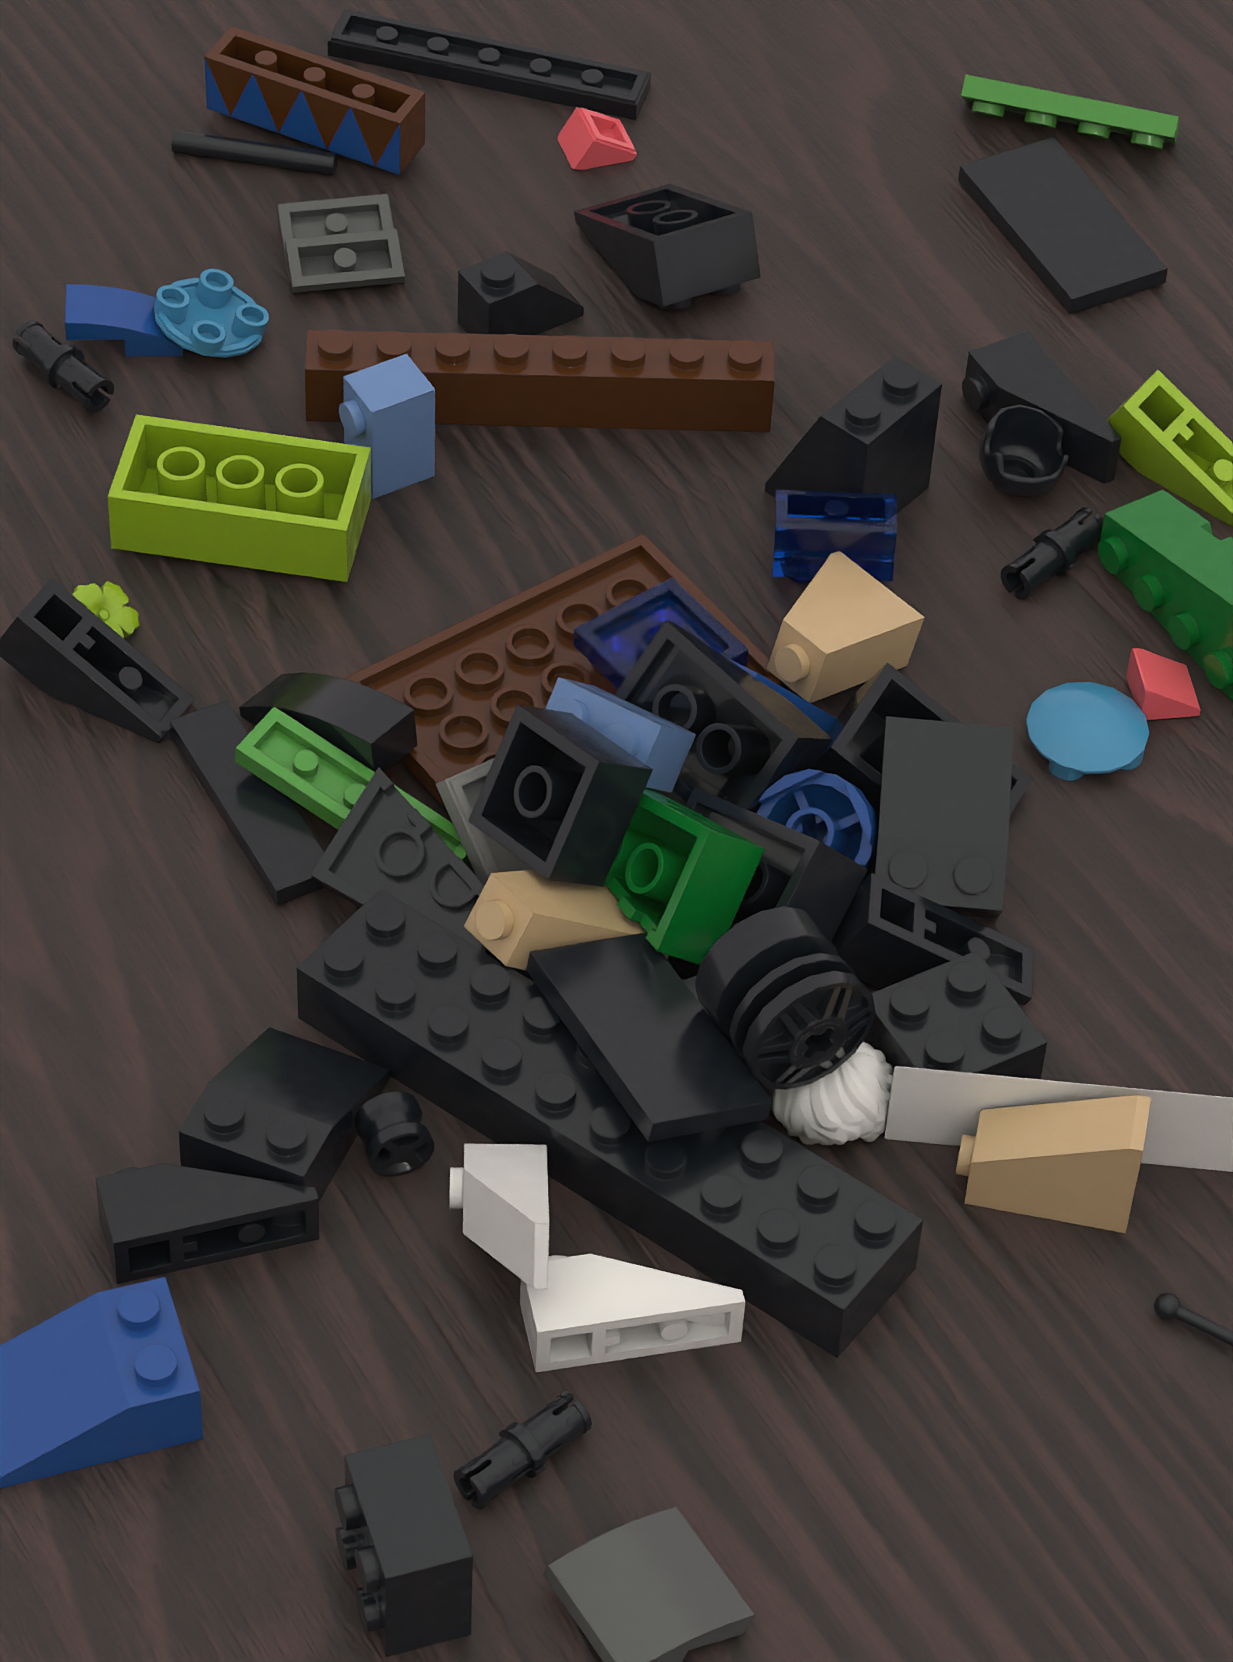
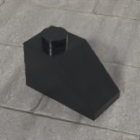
[457,251,584,335]

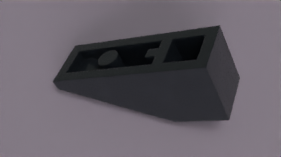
[962,331,1121,484]
[0,578,195,743]
[831,873,1034,1005]
[96,1163,319,1284]

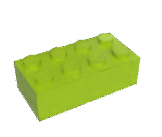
[108,414,371,582]

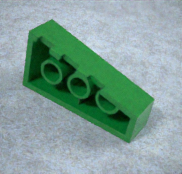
[1097,489,1233,702]
[604,787,765,965]

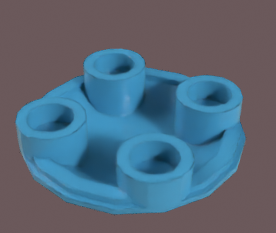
[153,269,269,358]
[1026,682,1150,781]

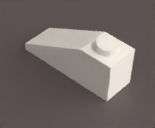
[449,1144,549,1289]
[520,1254,745,1372]

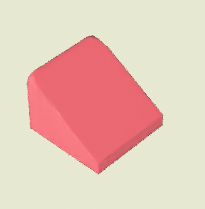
[558,107,637,170]
[1126,648,1201,720]

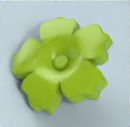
[72,581,140,638]

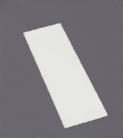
[885,1066,1233,1172]

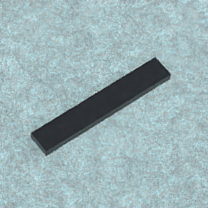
[328,9,651,120]

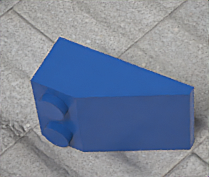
[0,1277,203,1489]

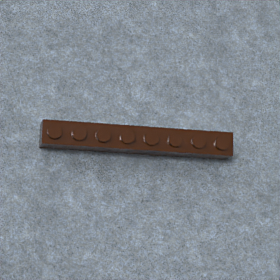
[305,330,775,432]

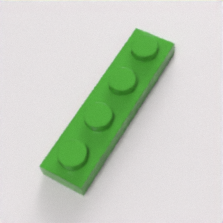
[961,74,1181,150]
[235,707,470,865]

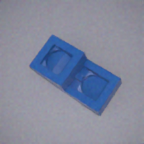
[65,284,183,357]

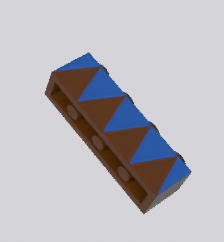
[204,26,425,175]

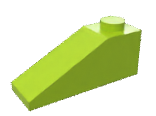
[1106,370,1233,527]

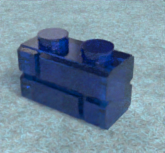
[772,489,897,583]

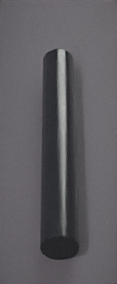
[171,130,337,175]

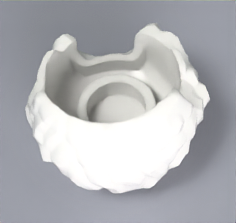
[771,1042,893,1145]

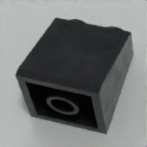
[764,356,942,548]

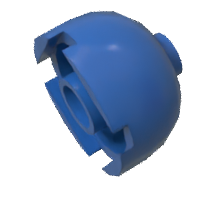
[756,769,878,881]

